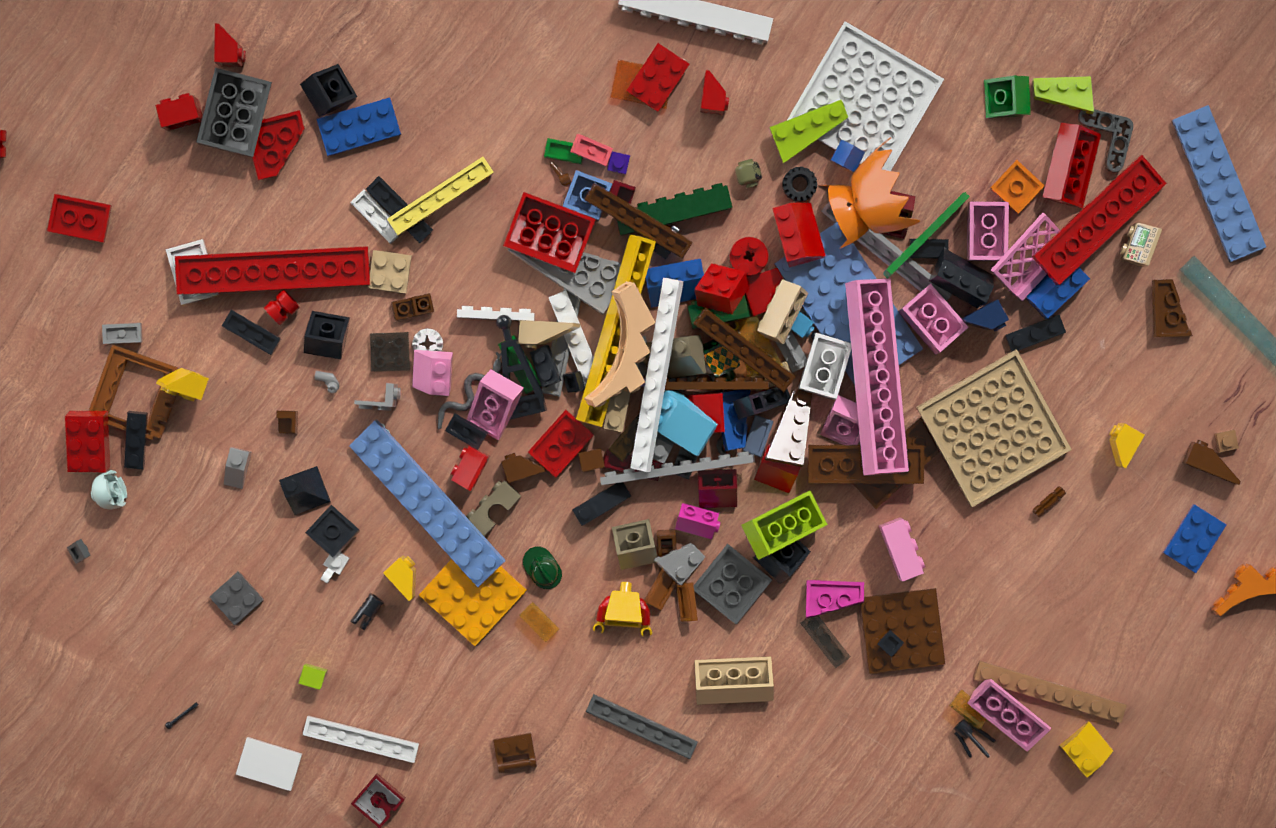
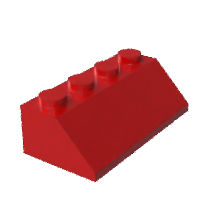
[1043,123,1101,208]

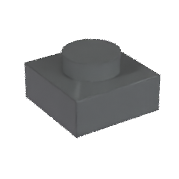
[67,539,90,564]

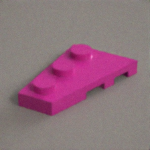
[806,580,864,619]

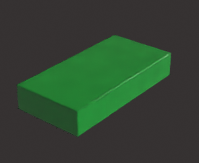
[544,138,583,165]

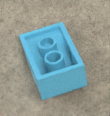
[658,391,718,456]

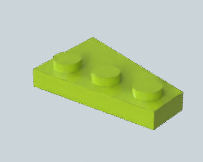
[1032,76,1094,115]

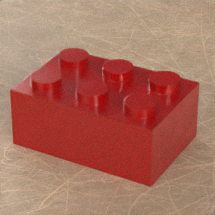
[65,411,110,472]

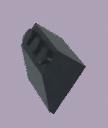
[929,248,994,308]

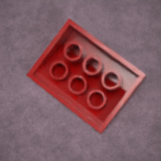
[503,192,596,273]

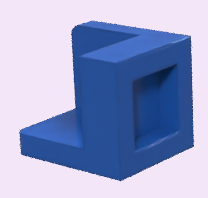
[831,140,865,172]

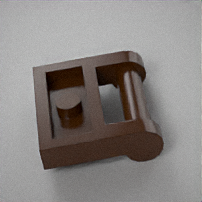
[493,732,537,774]

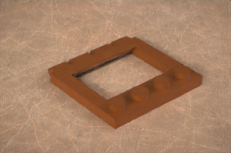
[89,344,178,440]

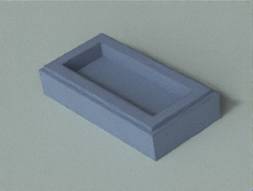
[743,415,774,457]

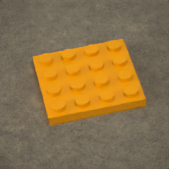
[419,559,527,646]

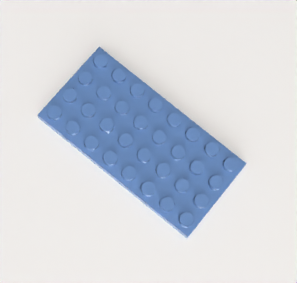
[774,222,923,385]

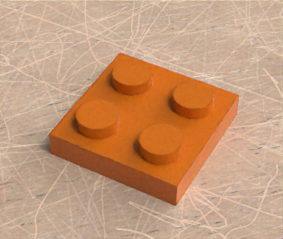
[990,160,1045,214]

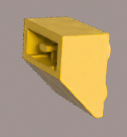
[156,368,209,402]

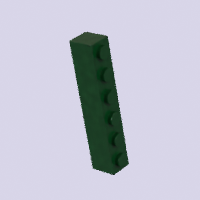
[617,183,733,236]

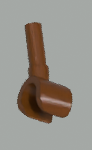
[550,162,571,186]

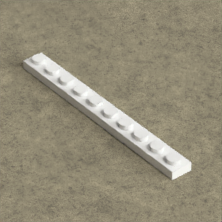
[631,278,683,472]

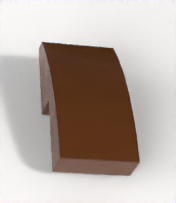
[391,293,434,321]

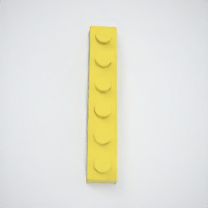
[387,157,494,236]

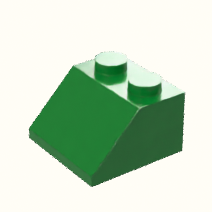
[984,75,1031,118]

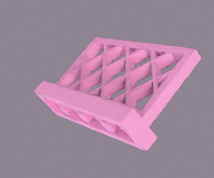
[991,213,1060,301]

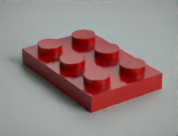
[626,43,690,112]
[47,194,112,243]
[528,409,594,477]

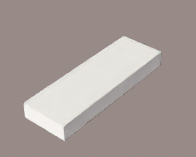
[350,189,401,244]

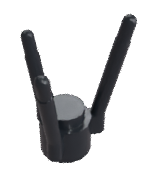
[953,718,996,758]

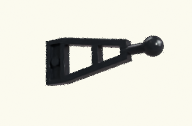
[496,315,547,420]

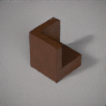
[276,411,298,434]
[578,448,605,472]

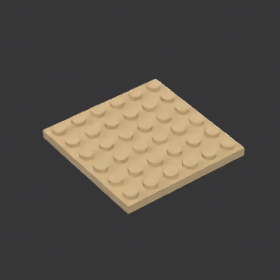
[916,350,1072,507]

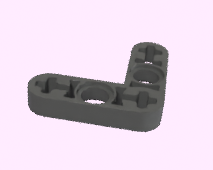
[1078,109,1133,172]

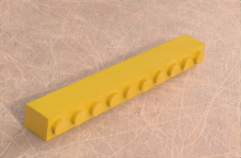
[576,235,656,427]

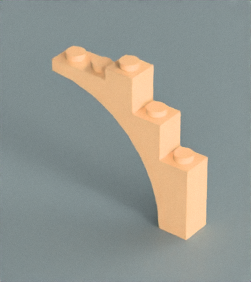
[585,282,655,407]

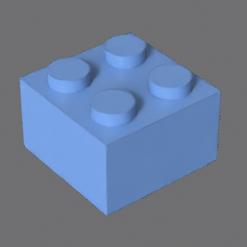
[563,170,612,221]

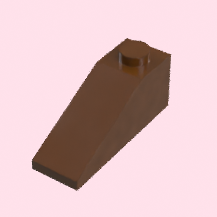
[1182,440,1241,485]

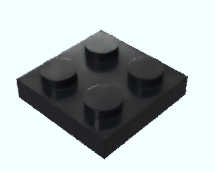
[305,505,360,559]

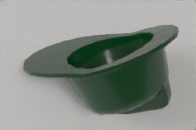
[523,546,562,589]

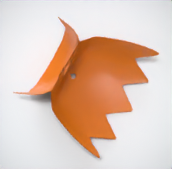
[818,137,920,249]

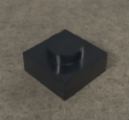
[563,371,585,393]
[877,630,904,657]

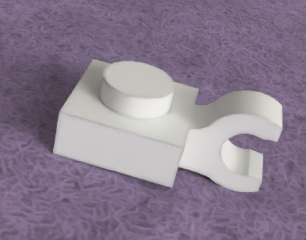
[321,552,350,583]

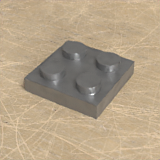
[210,571,264,625]

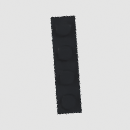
[366,176,434,244]

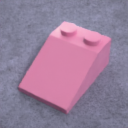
[467,370,524,440]

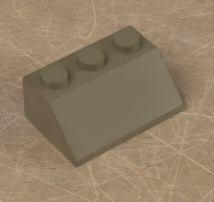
[643,335,706,379]

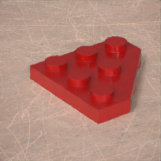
[252,110,305,181]

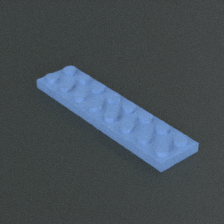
[1172,105,1266,262]

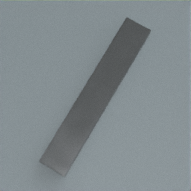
[586,694,698,759]

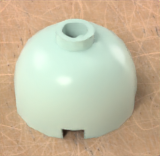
[91,470,127,510]

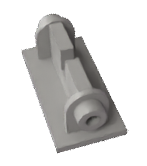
[775,330,807,372]

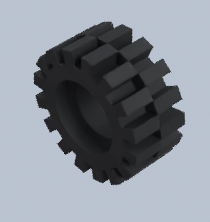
[782,166,817,202]

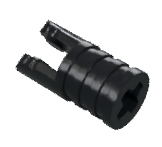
[350,593,384,630]

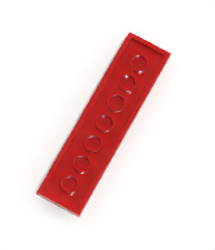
[1032,155,1167,285]

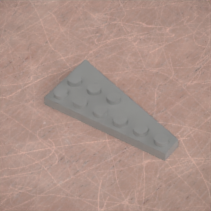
[508,248,621,315]

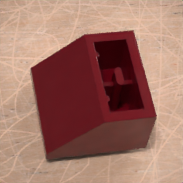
[698,469,737,508]

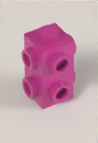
[675,503,721,539]

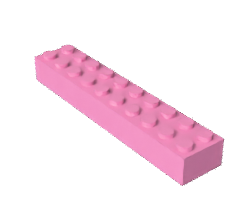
[845,279,909,475]

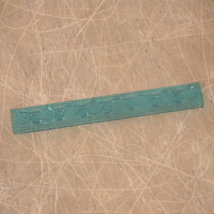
[1179,256,1276,367]

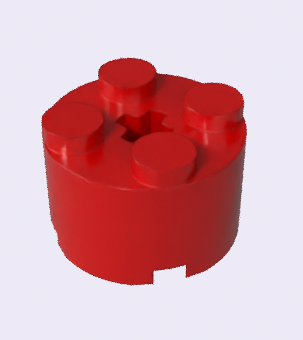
[729,237,768,276]

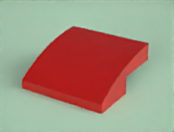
[745,268,783,316]

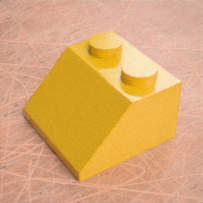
[1109,423,1145,468]
[383,555,416,601]
[1059,721,1113,777]

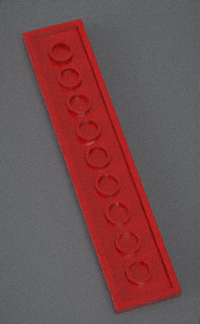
[175,246,370,295]

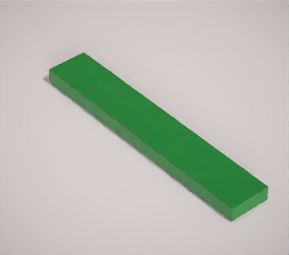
[883,192,970,279]

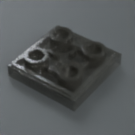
[370,332,410,372]

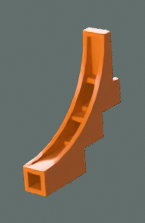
[1211,563,1276,616]

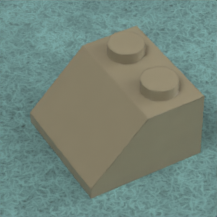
[612,519,657,570]

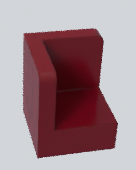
[610,180,636,204]

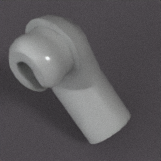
[315,371,339,393]

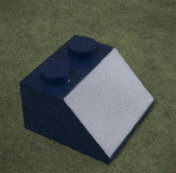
[961,300,1009,331]

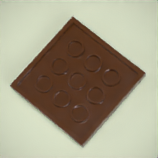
[860,588,945,674]

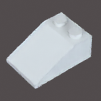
[798,333,851,400]

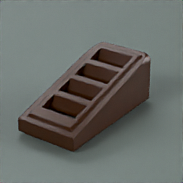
[657,529,677,571]

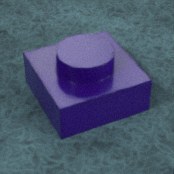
[607,151,630,175]

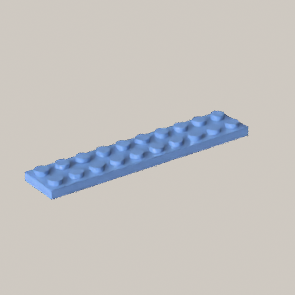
[349,420,506,587]

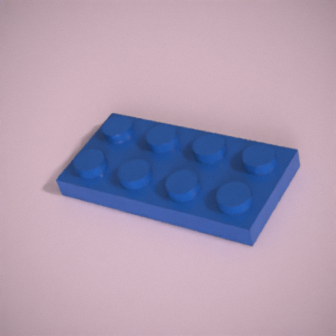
[317,97,401,156]

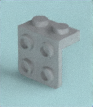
[354,383,401,410]

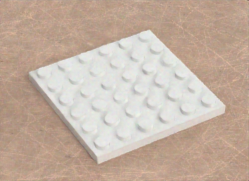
[787,21,944,171]

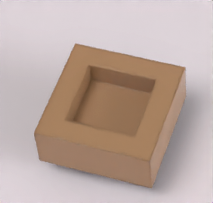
[1215,430,1239,452]

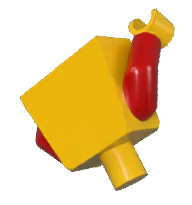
[593,582,652,636]

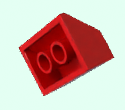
[772,203,826,268]

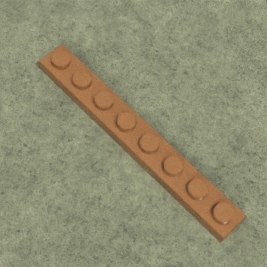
[974,661,1127,723]

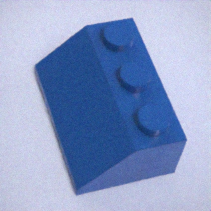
[646,258,704,308]
[1026,267,1090,319]

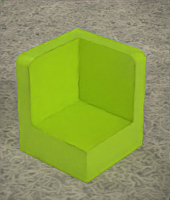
[298,664,328,690]

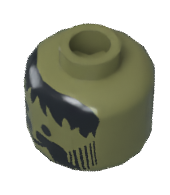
[735,159,762,188]

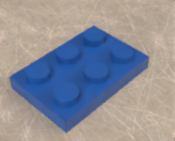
[1162,504,1227,573]

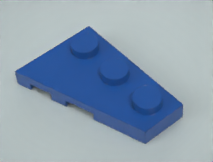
[718,389,751,451]

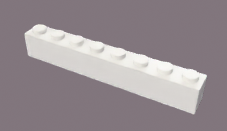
[618,0,773,45]

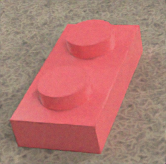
[570,134,613,166]

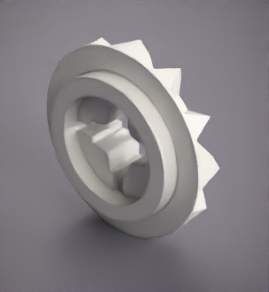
[412,329,443,351]

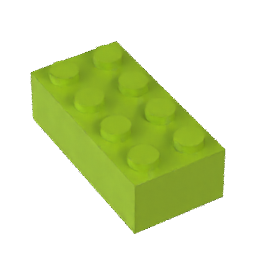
[741,491,828,560]

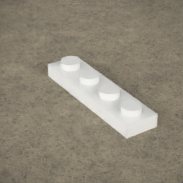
[457,306,535,321]

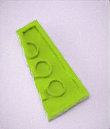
[769,99,848,164]

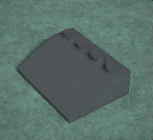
[197,67,272,157]

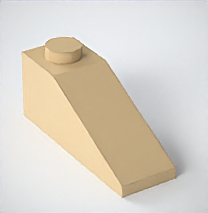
[518,320,580,348]

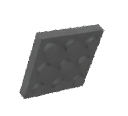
[694,543,772,624]

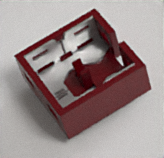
[351,773,406,828]

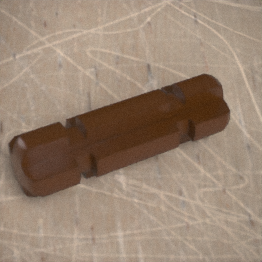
[1033,486,1066,517]

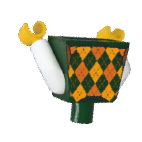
[703,321,740,381]

